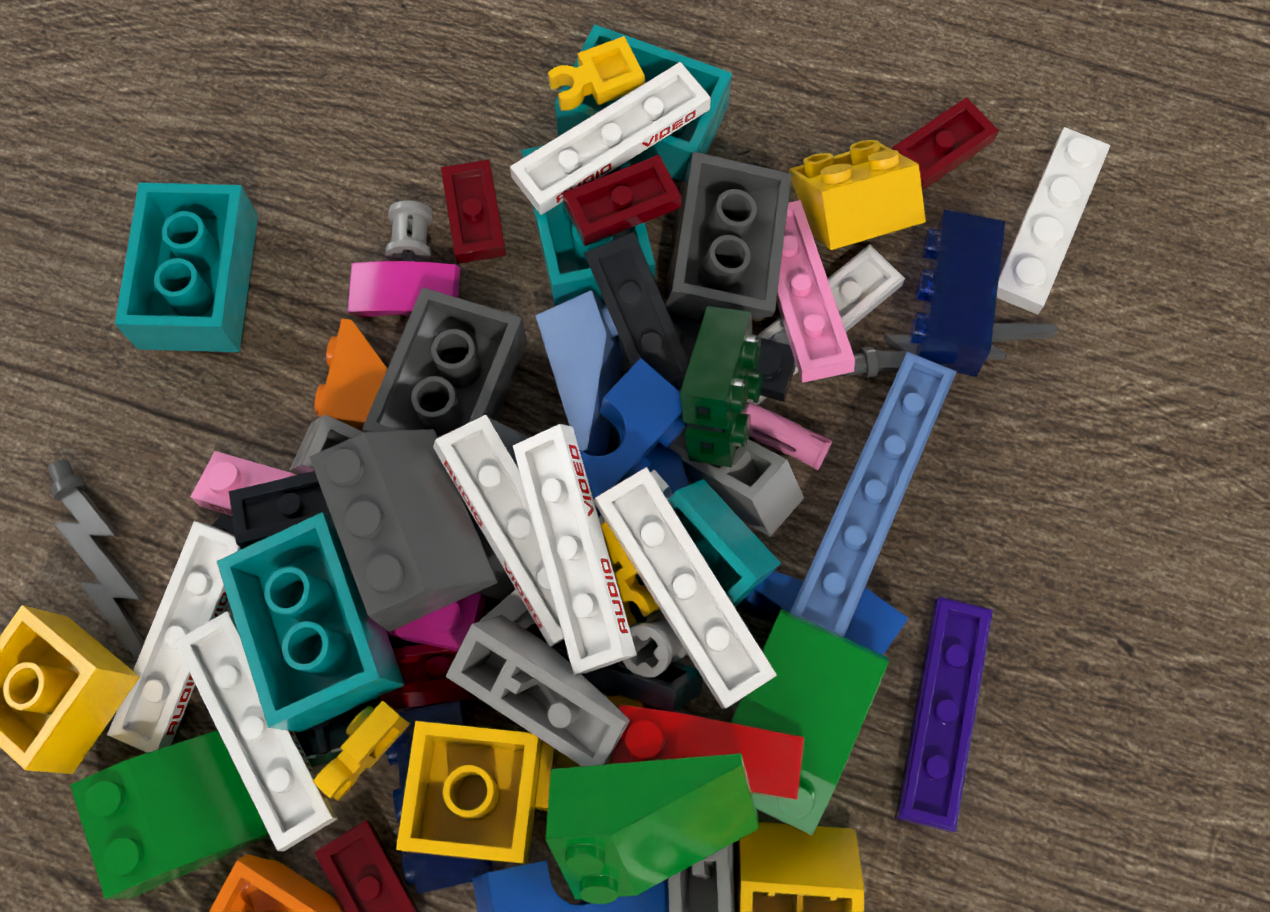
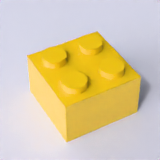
[0,605,140,774]
[396,721,543,864]

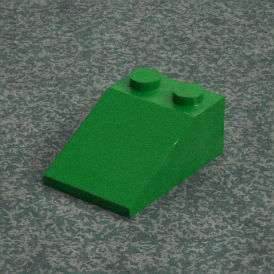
[730,609,890,835]
[70,730,270,899]
[545,753,759,904]

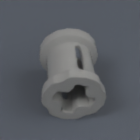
[385,201,433,262]
[623,610,687,678]

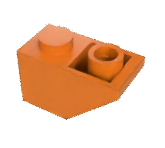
[314,318,387,432]

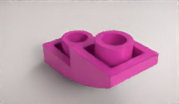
[347,261,460,318]

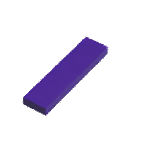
[895,597,993,833]

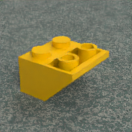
[789,140,926,250]
[737,822,864,912]

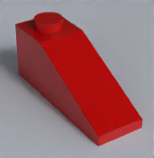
[610,704,804,800]

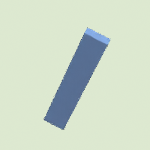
[790,352,957,637]

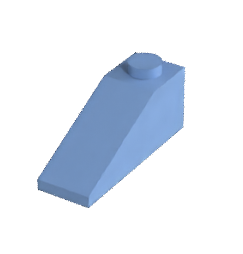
[535,290,623,456]

